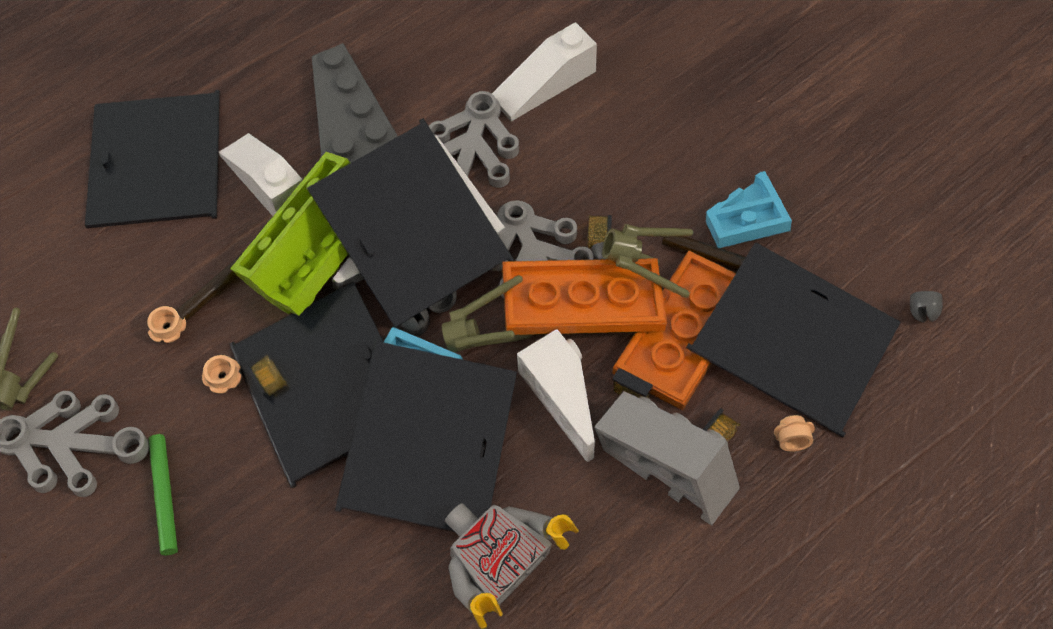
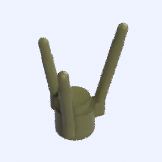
[602,224,693,298]
[442,275,532,353]
[0,307,58,411]

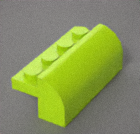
[230,152,351,316]

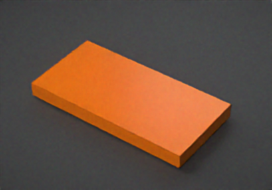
[612,251,736,411]
[502,258,667,335]

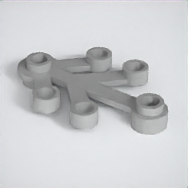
[429,91,519,188]
[491,200,593,298]
[0,391,149,497]

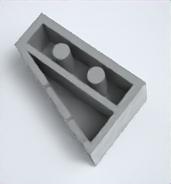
[594,391,740,526]

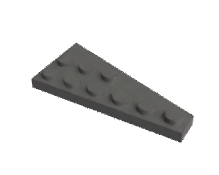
[312,43,398,163]

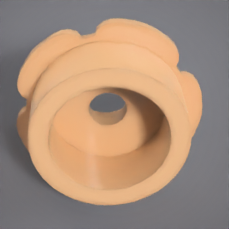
[147,306,186,343]
[202,355,242,394]
[774,415,815,452]

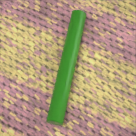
[148,434,178,555]

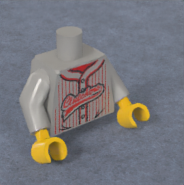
[445,503,579,629]

